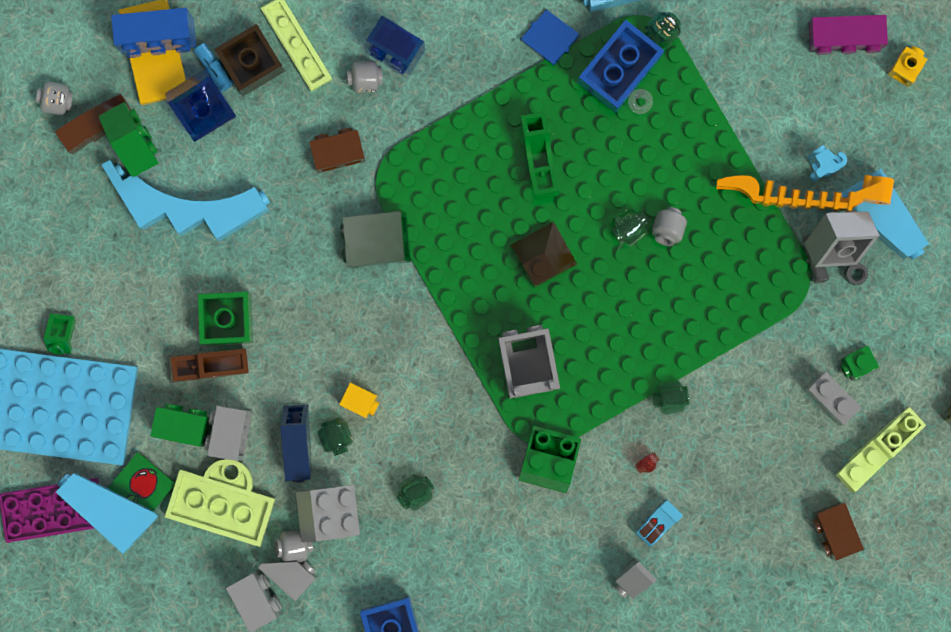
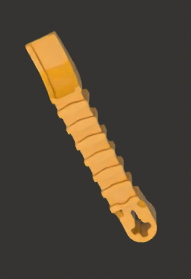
[716,175,894,213]

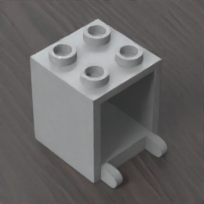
[498,325,560,399]

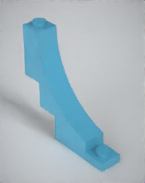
[102,160,270,241]

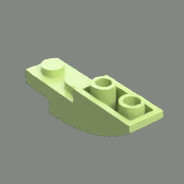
[835,407,926,493]

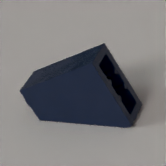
[280,405,312,483]

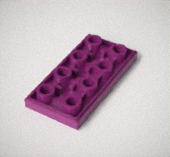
[0,478,99,543]

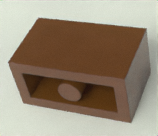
[309,128,366,173]
[812,502,864,561]

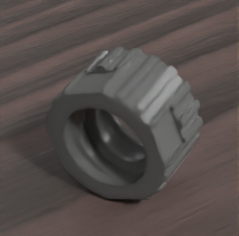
[844,263,868,285]

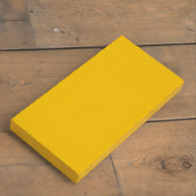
[119,0,190,106]

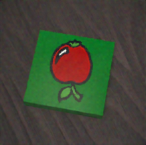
[108,452,176,511]

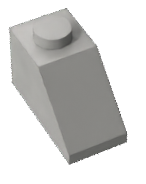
[614,559,657,599]
[258,561,317,601]

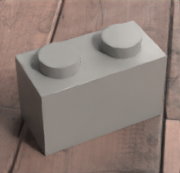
[804,372,862,425]

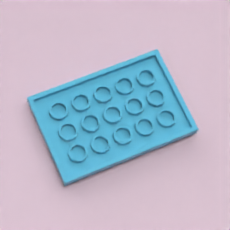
[0,349,138,465]

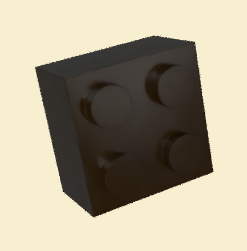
[214,24,285,96]

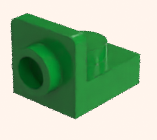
[43,313,76,355]
[840,345,879,381]

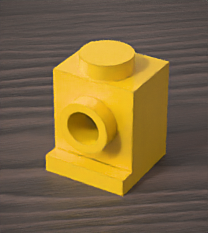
[887,46,928,87]

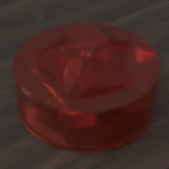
[635,452,660,474]

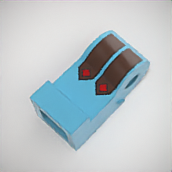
[635,499,683,547]

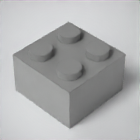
[805,211,879,267]
[205,406,252,461]
[296,485,360,542]
[226,570,283,632]

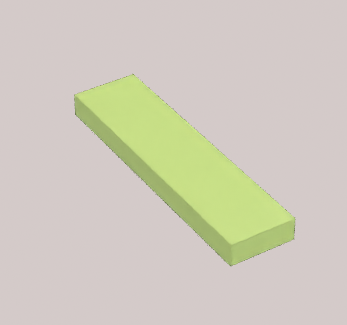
[261,0,332,92]

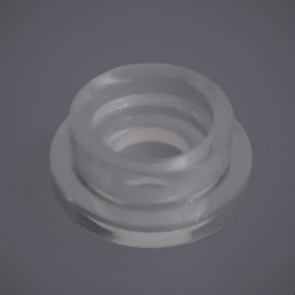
[628,89,653,114]

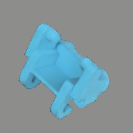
[807,145,847,182]

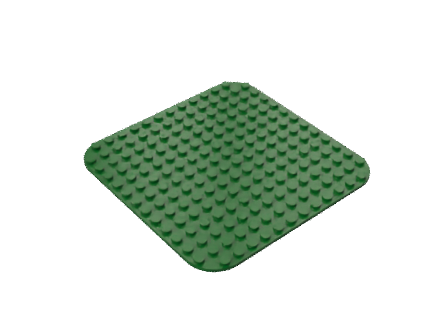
[376,15,811,443]

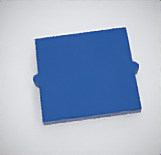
[521,9,580,66]

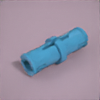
[193,43,234,92]

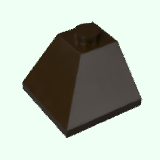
[510,221,578,289]

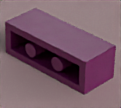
[808,15,888,55]

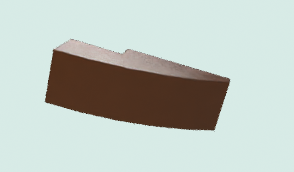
[55,94,131,155]
[167,349,249,383]

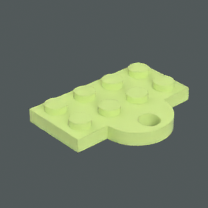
[165,459,276,547]

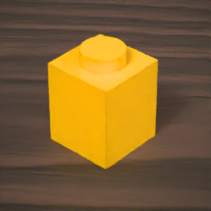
[339,383,380,418]

